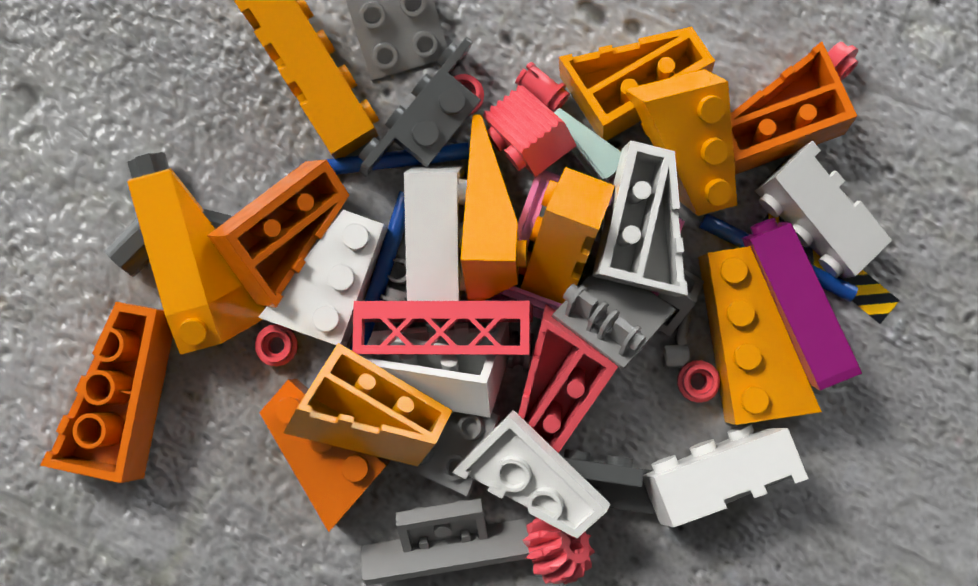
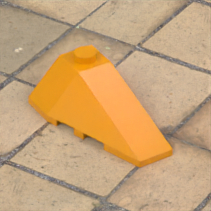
[461,115,527,301]
[127,168,266,355]

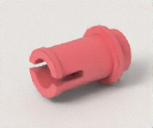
[515,62,570,112]

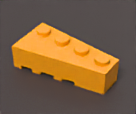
[234,0,380,159]
[698,246,822,425]

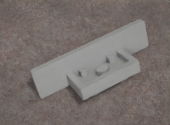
[361,498,529,585]

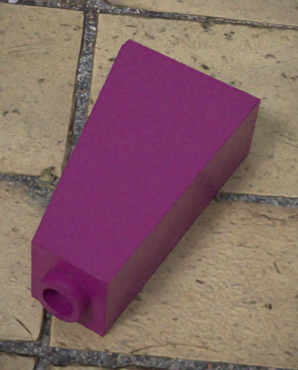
[741,218,862,391]

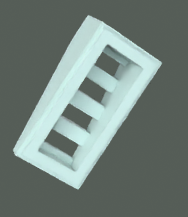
[554,108,621,182]

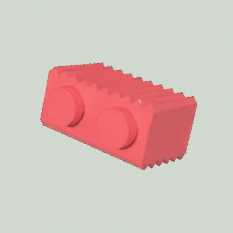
[483,85,577,178]

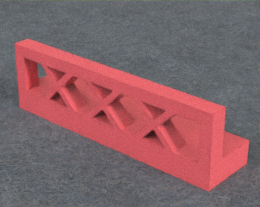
[352,301,533,355]

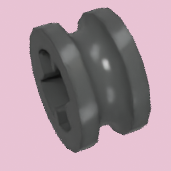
[507,331,534,371]

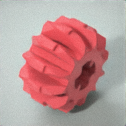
[523,517,595,584]

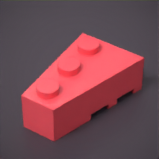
[518,304,619,453]

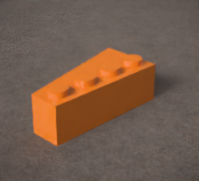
[40,302,173,483]

